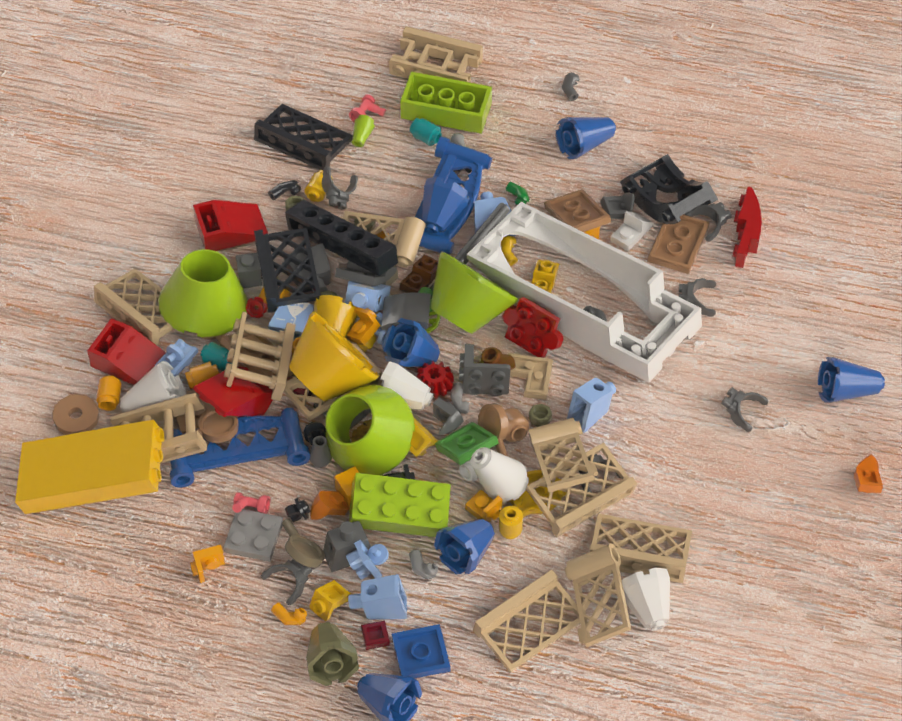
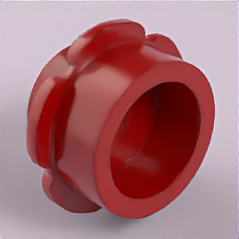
[246,297,267,318]

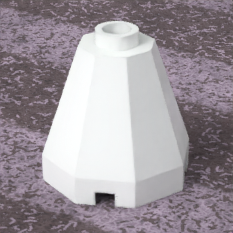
[381,361,433,410]
[622,568,670,631]

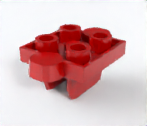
[502,297,564,358]

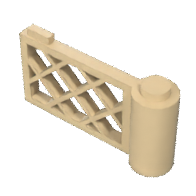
[335,211,426,268]
[283,344,383,421]
[528,417,598,492]
[565,543,631,647]

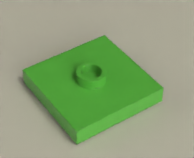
[435,422,499,465]

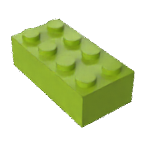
[400,72,492,134]
[349,473,451,537]

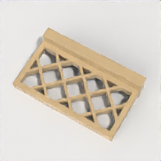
[94,268,174,345]
[526,442,637,538]
[589,513,692,583]
[473,570,580,673]

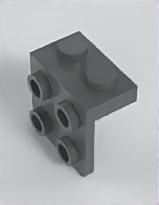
[459,344,510,396]

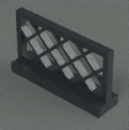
[254,104,353,170]
[254,228,321,313]

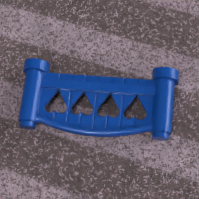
[415,136,492,255]
[170,408,310,488]

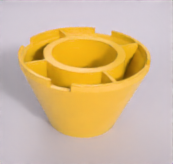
[289,311,379,402]

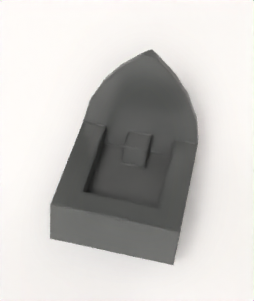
[600,193,635,219]
[433,397,464,435]

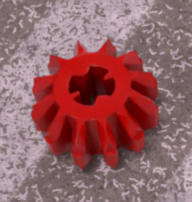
[416,361,454,399]

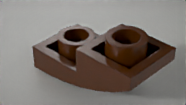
[399,254,438,293]

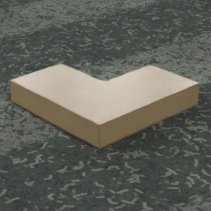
[508,353,553,400]

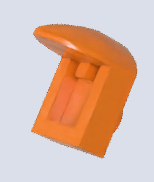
[854,454,883,493]
[310,491,349,520]

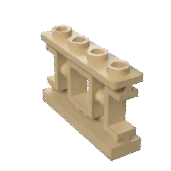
[389,26,483,83]

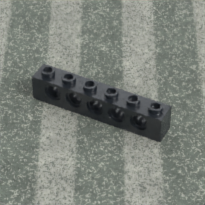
[285,199,398,276]

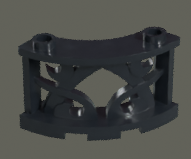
[620,154,718,225]

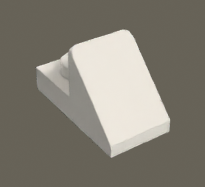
[611,211,654,251]

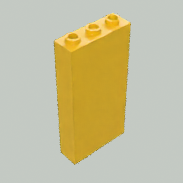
[15,419,164,514]

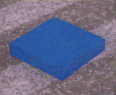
[392,624,451,679]

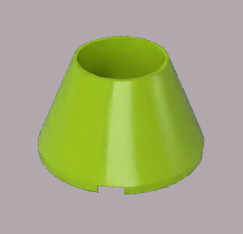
[159,249,248,337]
[430,251,518,334]
[326,385,415,475]

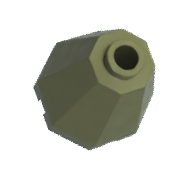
[306,622,359,686]

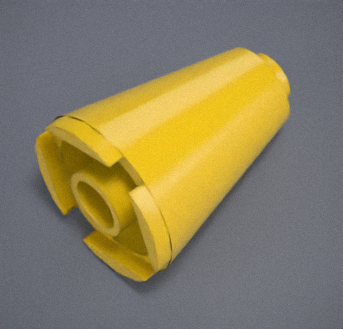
[314,295,358,337]

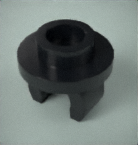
[303,421,326,445]
[285,497,311,522]

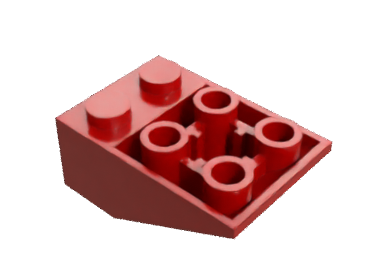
[193,200,268,251]
[87,318,166,385]
[193,366,273,417]

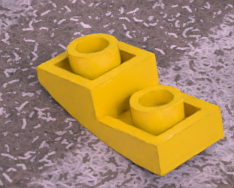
[531,259,560,294]

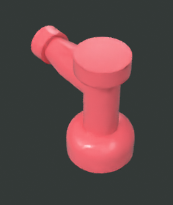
[349,94,386,122]
[232,492,271,514]

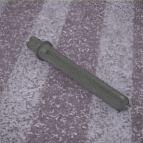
[430,203,510,292]

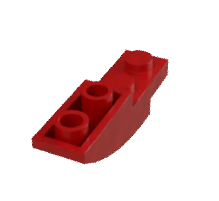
[732,187,762,268]

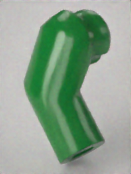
[506,181,530,205]

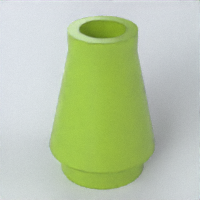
[352,115,375,147]

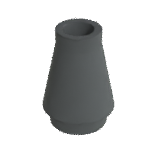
[310,436,332,468]

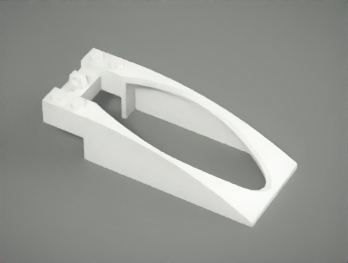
[467,202,702,383]

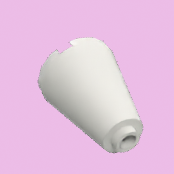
[120,361,186,412]
[471,447,529,504]

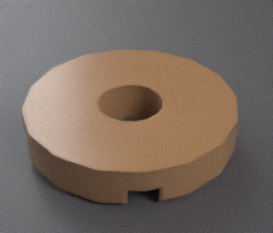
[52,394,99,435]

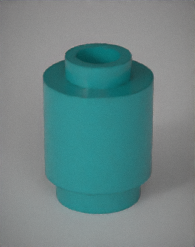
[410,118,442,146]
[201,342,231,371]

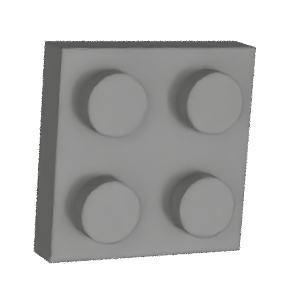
[224,509,283,562]

